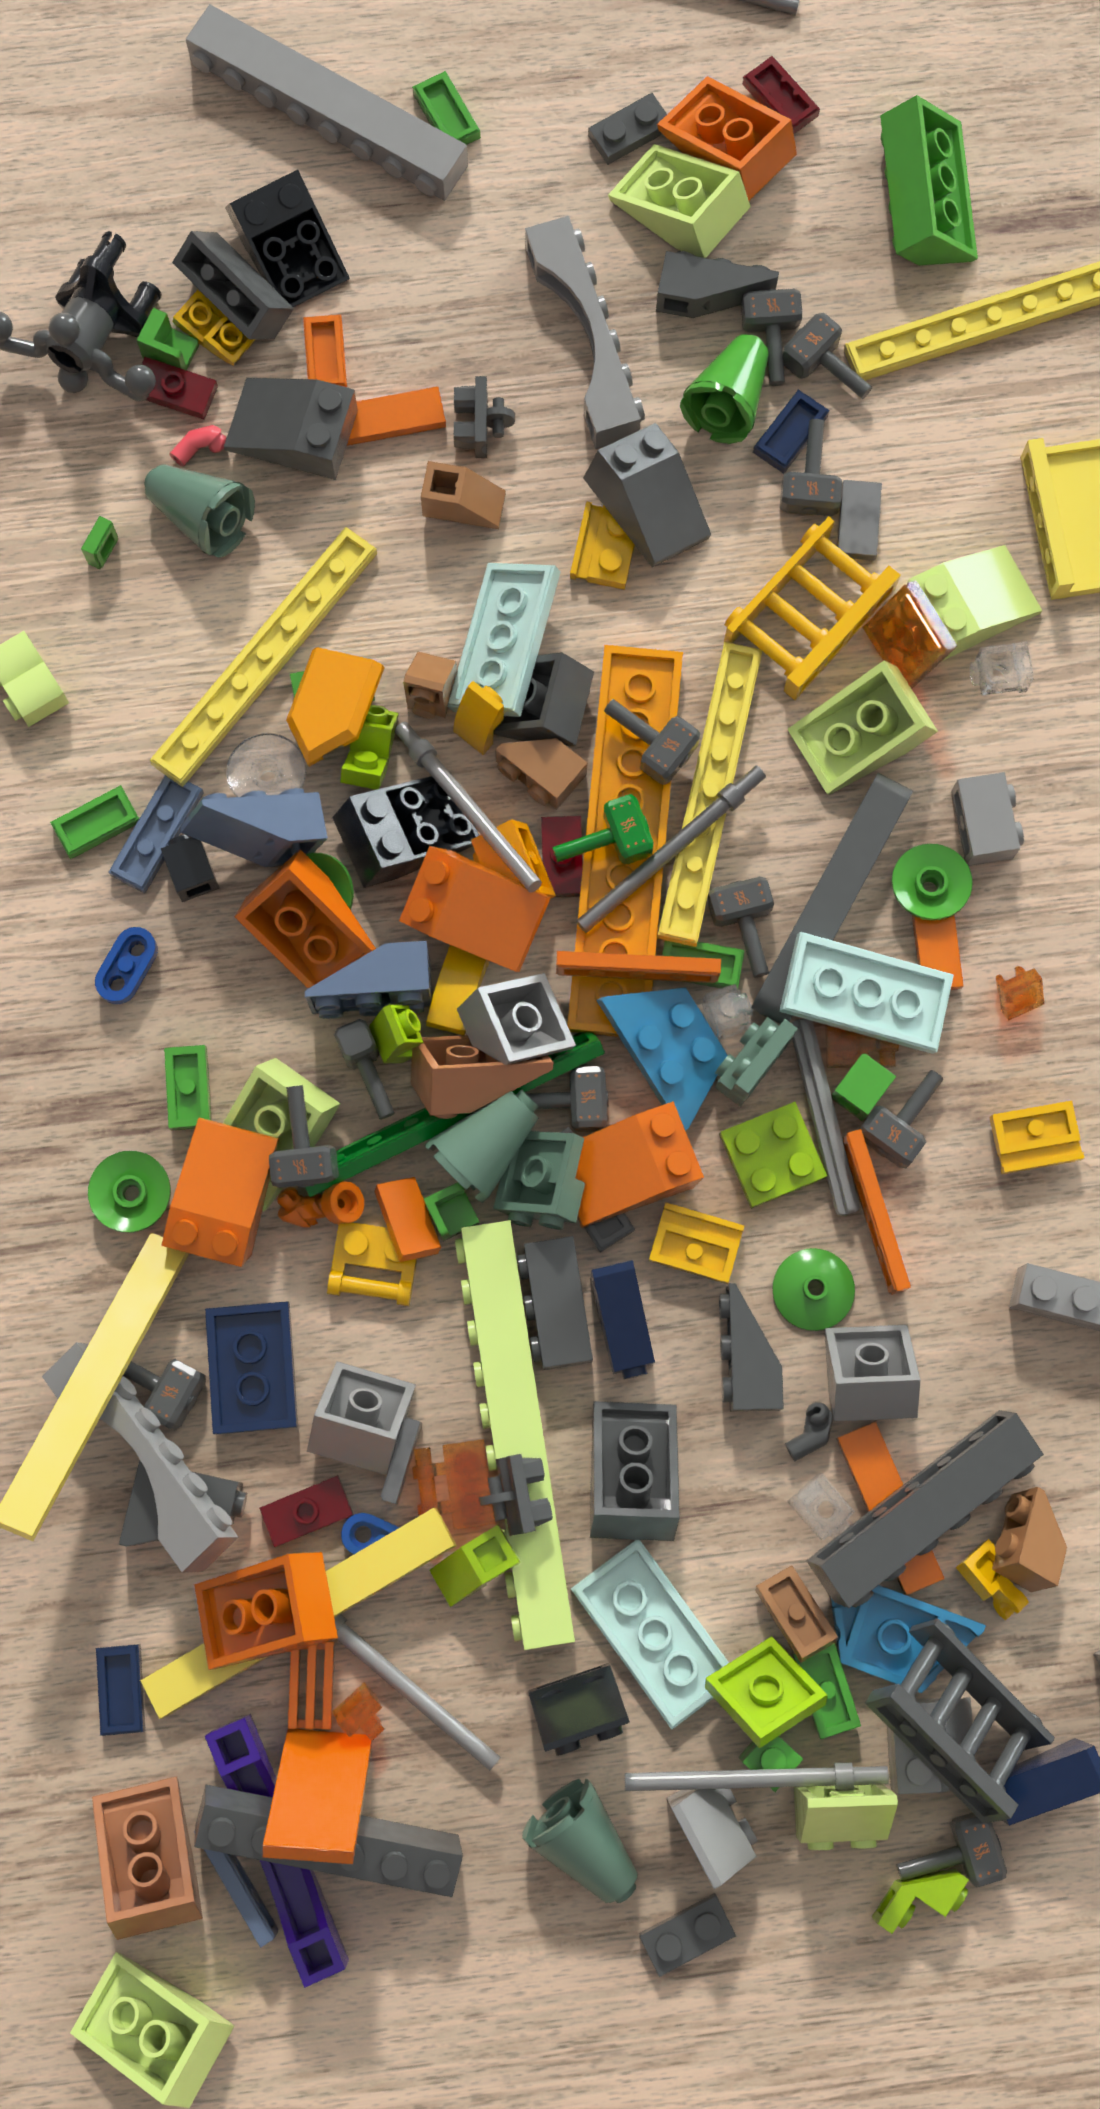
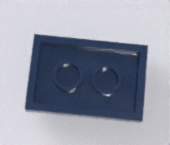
[205,1301,298,1435]

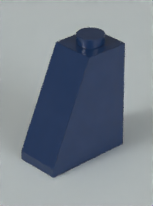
[590,1260,655,1380]
[1001,1738,1100,1826]

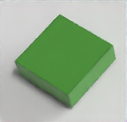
[81,516,119,569]

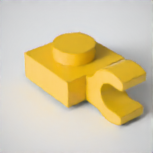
[956,1539,1029,1620]

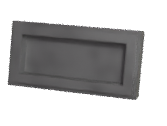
[837,480,882,561]
[381,1417,422,1504]

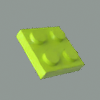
[719,1102,827,1209]
[705,1636,827,1749]

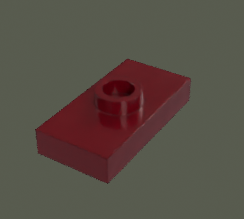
[742,56,820,134]
[141,357,218,420]
[541,816,583,897]
[259,1475,354,1547]

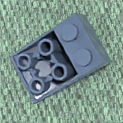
[180,788,328,867]
[305,941,432,1019]

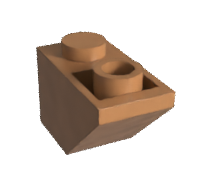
[421,461,506,530]
[403,651,457,719]
[495,738,588,810]
[992,1487,1067,1592]

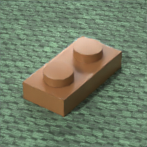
[755,1565,838,1663]

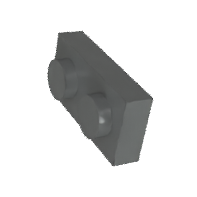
[588,93,667,165]
[639,1893,736,1977]

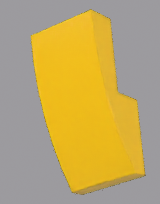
[172,289,256,366]
[453,681,504,755]
[426,945,489,1035]

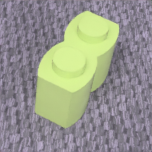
[0,631,69,727]

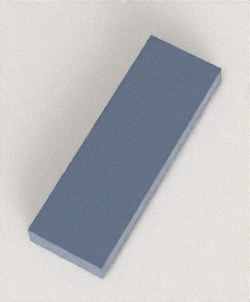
[108,775,204,894]
[194,1831,279,1948]

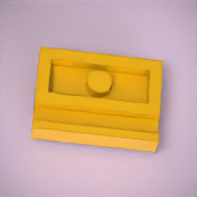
[570,501,635,590]
[989,1101,1085,1174]
[648,1202,745,1284]

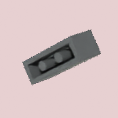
[172,231,294,339]
[517,1236,593,1370]

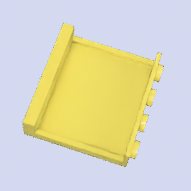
[1020,438,1100,600]

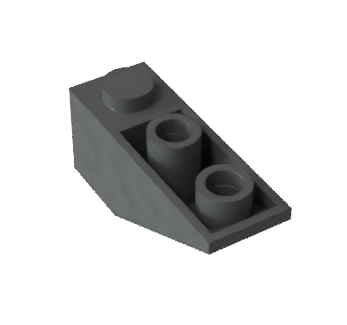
[656,251,779,318]
[719,1283,784,1412]

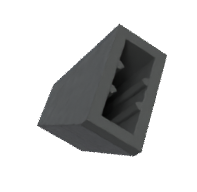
[119,1460,247,1546]

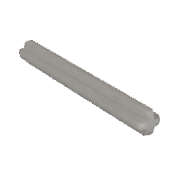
[792,1018,859,1216]

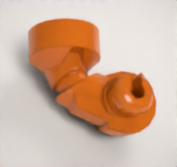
[277,1182,364,1227]

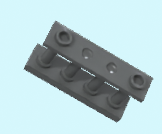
[865,1618,1055,1823]

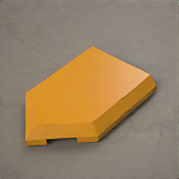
[286,647,385,767]

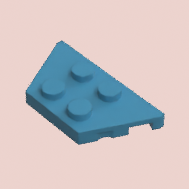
[596,988,728,1131]
[831,1585,986,1693]

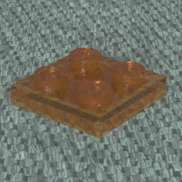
[862,580,957,689]

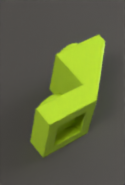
[340,705,399,790]
[369,1004,424,1063]
[429,1525,521,1607]
[872,1869,969,1934]

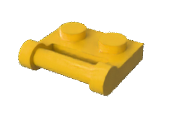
[327,1222,417,1306]

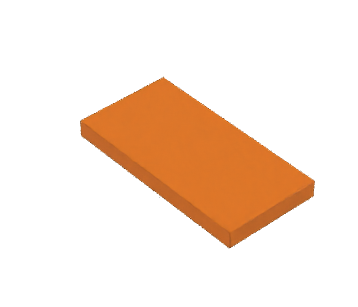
[263,1729,372,1864]

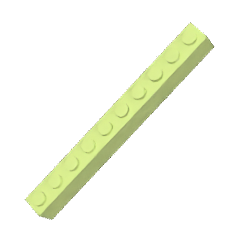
[455,1220,575,1650]

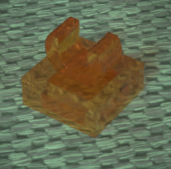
[996,966,1044,1021]
[332,1682,385,1740]

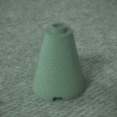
[144,464,255,558]
[425,1089,539,1203]
[522,1779,638,1903]

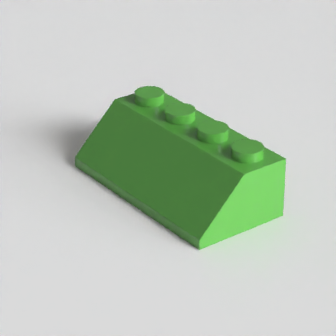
[880,95,978,266]

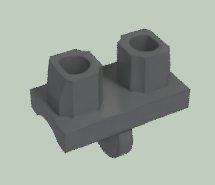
[453,376,515,458]
[478,1454,553,1536]

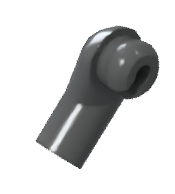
[785,1402,833,1462]

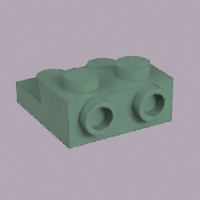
[715,1017,798,1107]
[493,1131,585,1230]

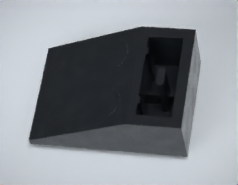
[225,169,350,307]
[332,773,479,888]
[529,1663,630,1756]

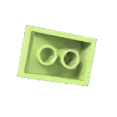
[608,144,751,258]
[902,545,1042,663]
[787,660,938,795]
[223,1058,341,1212]
[794,1784,898,1850]
[70,1952,234,2108]

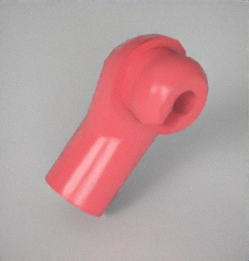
[169,425,227,467]

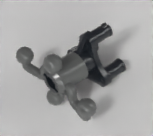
[0,231,162,401]

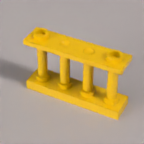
[724,516,901,700]

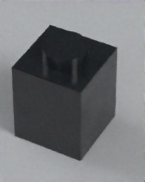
[160,835,220,902]

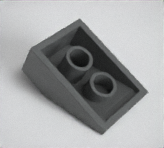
[224,378,358,480]
[583,423,711,567]
[590,1401,680,1541]

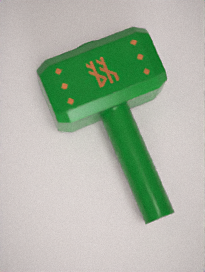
[552,794,654,865]

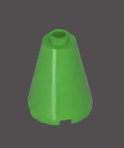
[680,334,769,444]

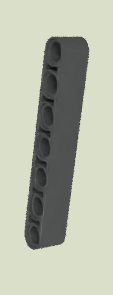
[751,773,913,1024]

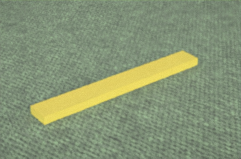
[844,261,1100,381]
[150,527,377,788]
[657,642,762,947]
[0,1233,189,1541]
[140,1508,457,1719]

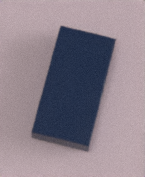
[753,389,830,474]
[96,1644,146,1736]

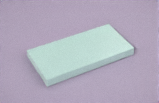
[447,563,561,717]
[779,932,954,1054]
[571,1540,729,1729]

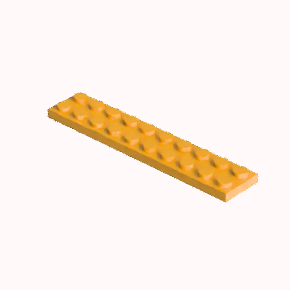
[567,645,683,1037]

